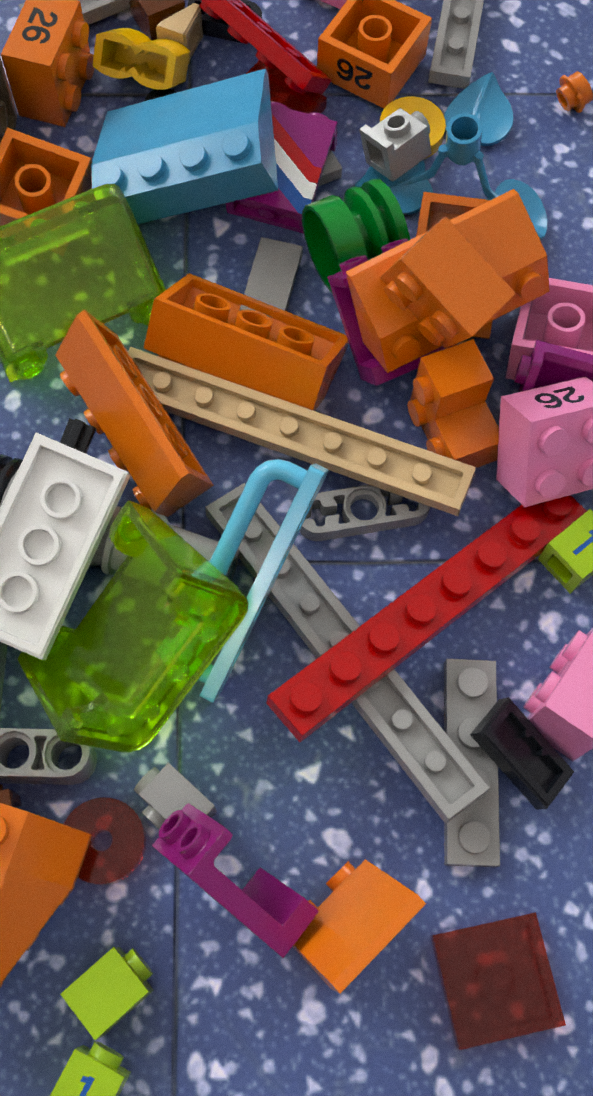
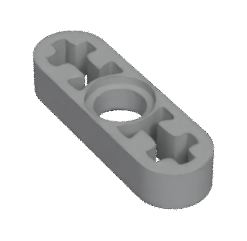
[299,485,431,541]

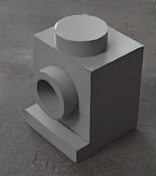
[359,108,432,182]
[134,762,217,830]

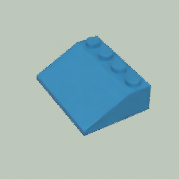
[91,69,278,229]

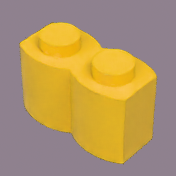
[92,28,191,90]

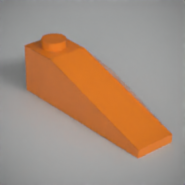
[0,803,92,988]

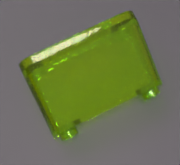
[0,184,166,383]
[17,500,248,752]

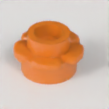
[556,71,593,113]

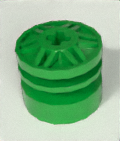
[302,179,410,294]

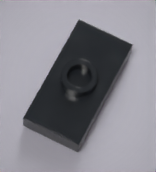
[470,697,574,810]

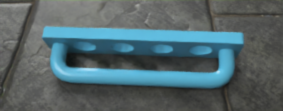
[172,459,329,703]

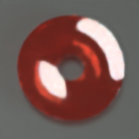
[64,797,146,885]

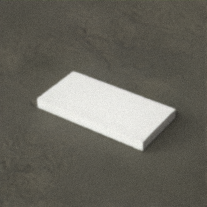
[0,433,131,660]

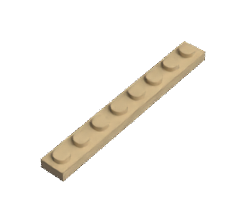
[128,347,476,516]

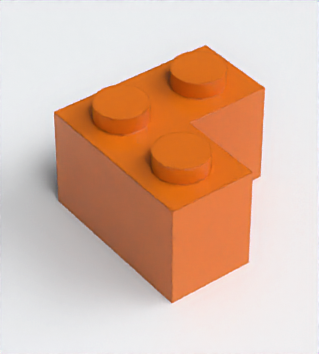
[407,339,499,468]

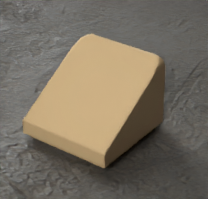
[156,3,203,61]

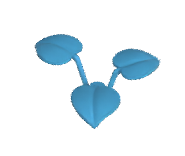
[355,72,547,240]

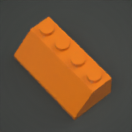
[346,189,550,373]
[143,273,349,411]
[55,309,214,517]

